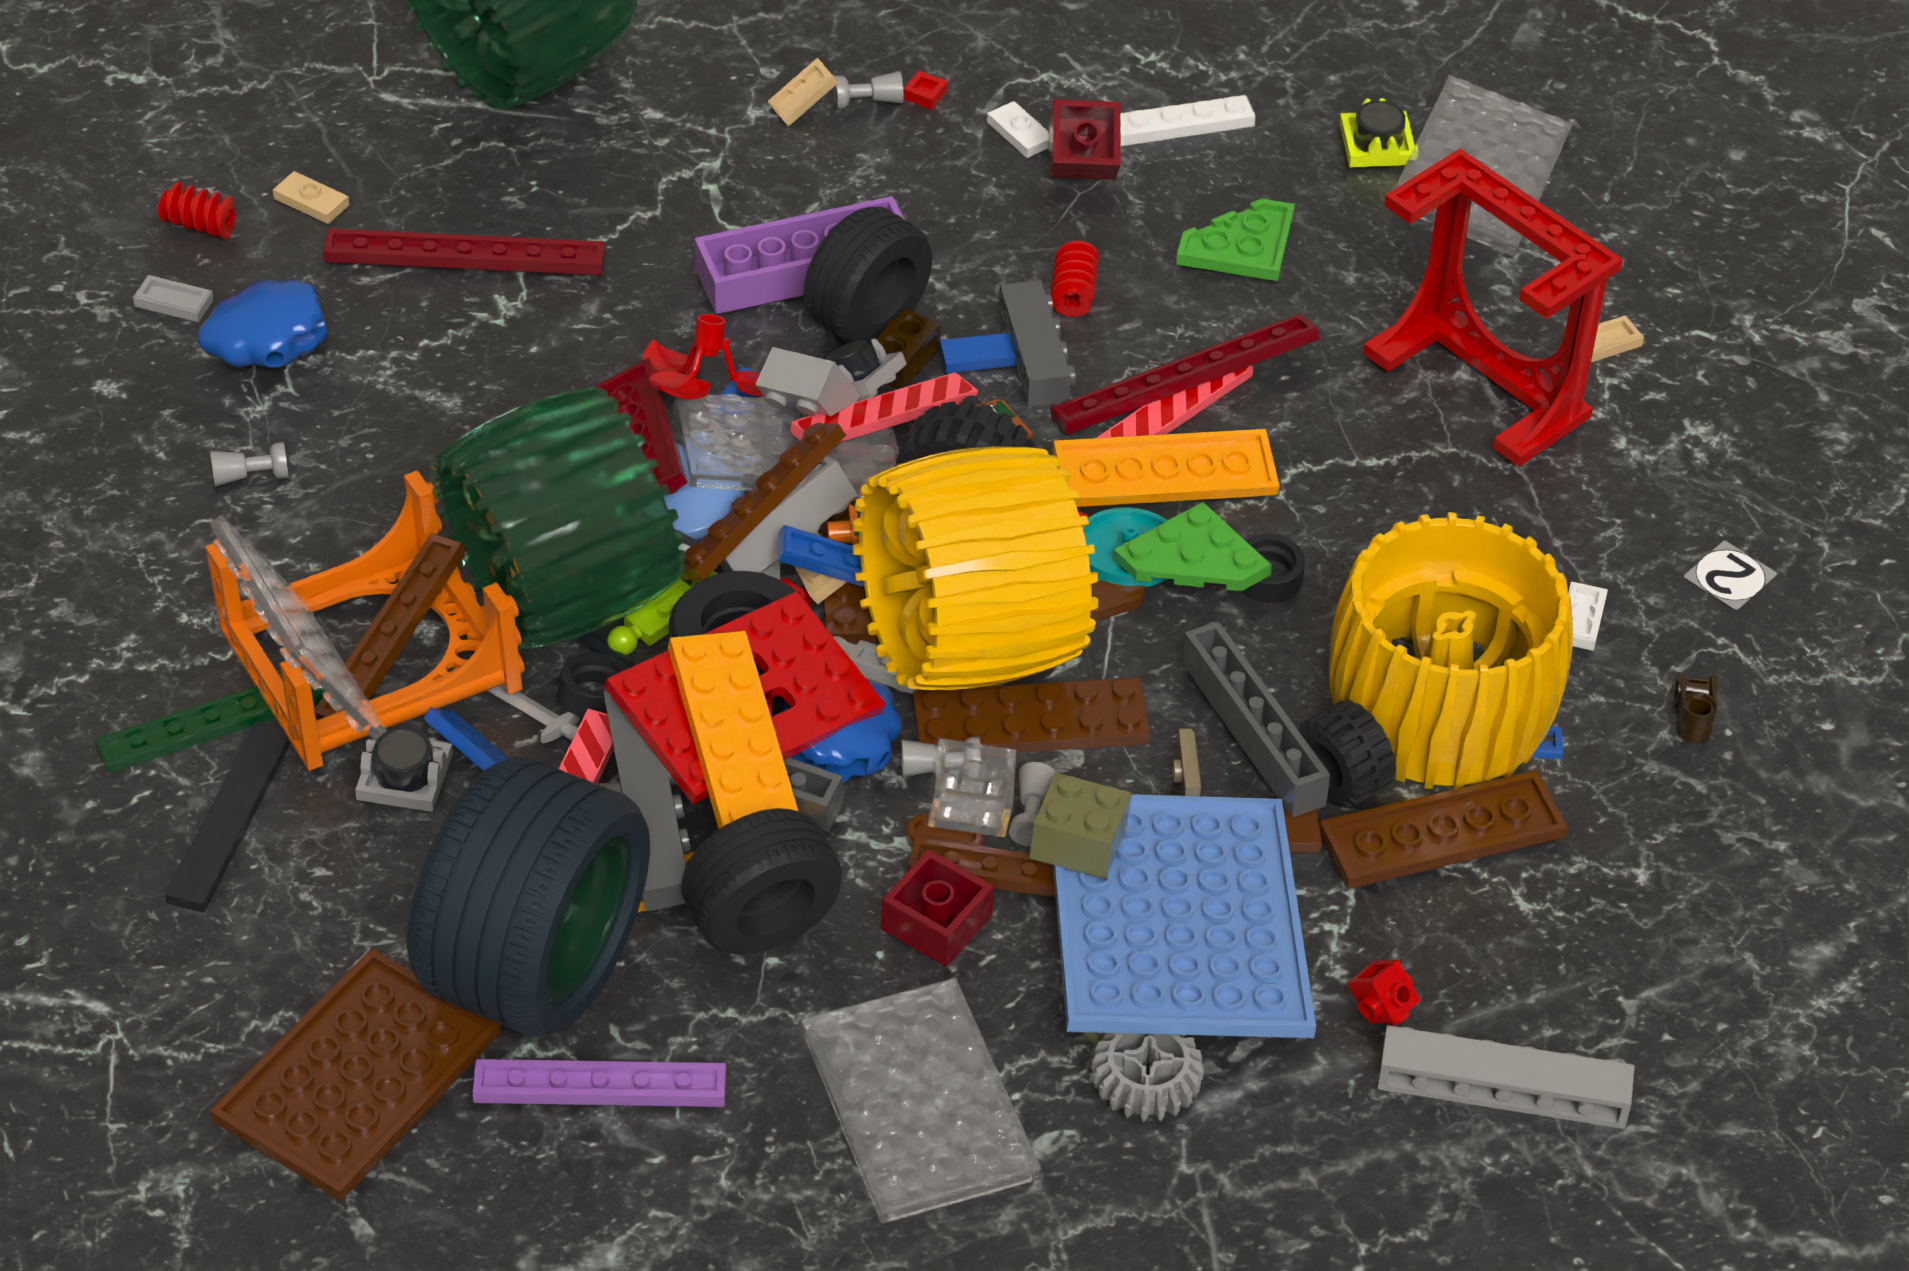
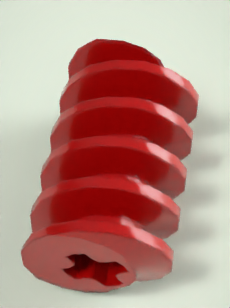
[158,181,236,240]
[1051,241,1099,317]

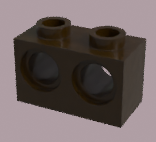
[876,308,941,389]

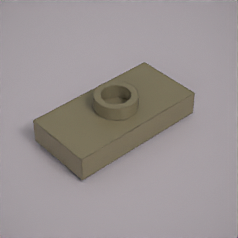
[1172,729,1201,796]

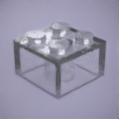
[928,738,1016,837]

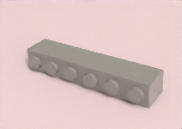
[1377,1025,1634,1129]

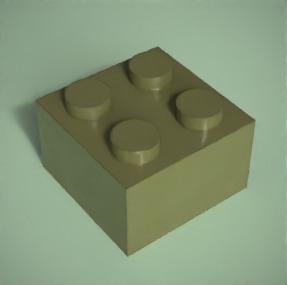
[1029,773,1132,879]

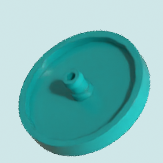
[1083,507,1168,587]

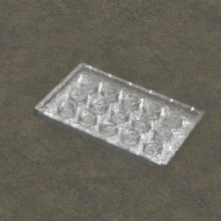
[1394,75,1572,256]
[673,394,899,498]
[210,514,387,740]
[801,978,1042,1224]

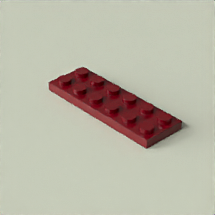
[586,358,688,511]

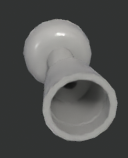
[833,71,904,109]
[210,442,289,487]
[901,737,981,778]
[1009,762,1056,847]

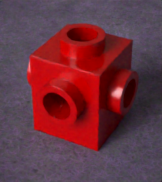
[1347,959,1421,1026]

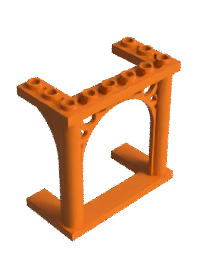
[205,470,525,771]

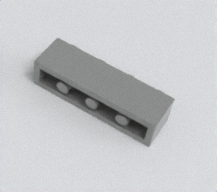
[720,456,858,573]

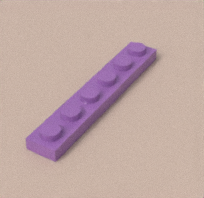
[473,1059,726,1107]

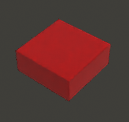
[903,71,948,110]

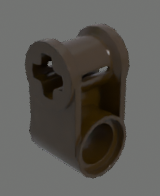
[1674,672,1718,743]

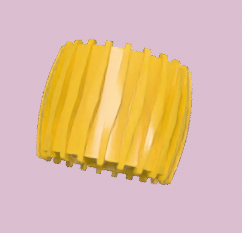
[852,446,1098,690]
[1329,512,1573,789]

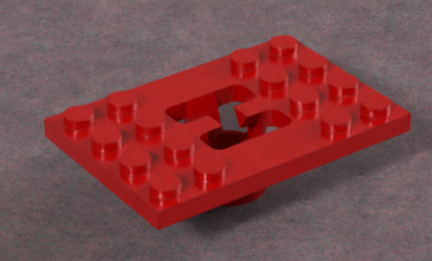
[604,591,886,804]

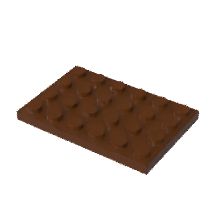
[209,948,501,1201]

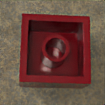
[1049,99,1121,180]
[881,849,994,967]

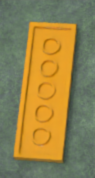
[1052,429,1280,507]
[668,631,799,829]

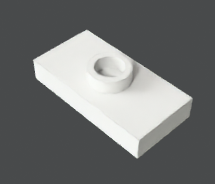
[987,101,1049,158]
[1568,581,1608,651]

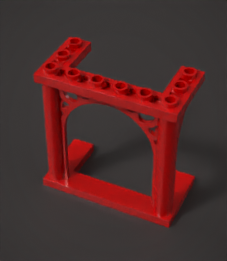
[1363,148,1623,467]

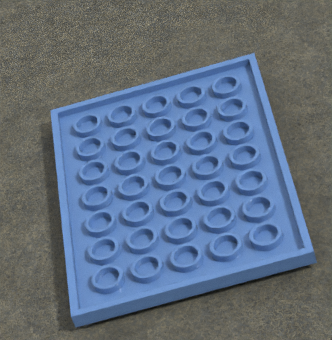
[1052,794,1316,1038]

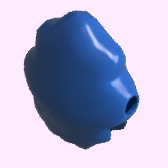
[197,279,327,368]
[783,680,902,783]

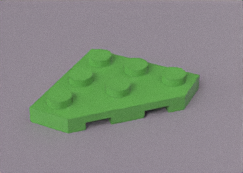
[1176,199,1295,281]
[1114,502,1271,591]

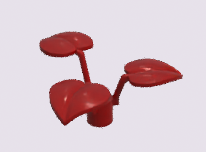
[642,314,765,399]

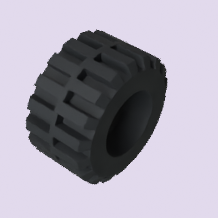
[1298,700,1396,808]

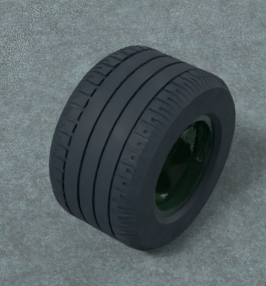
[407,757,650,1037]

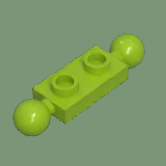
[607,571,717,655]

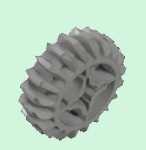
[1091,1033,1204,1123]

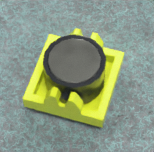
[1339,98,1417,167]

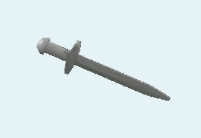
[487,685,581,743]

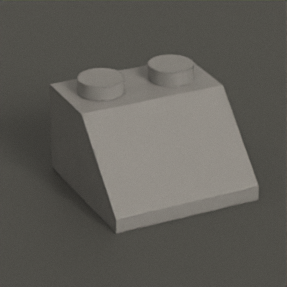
[755,347,860,416]

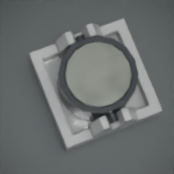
[822,338,907,401]
[355,728,453,812]

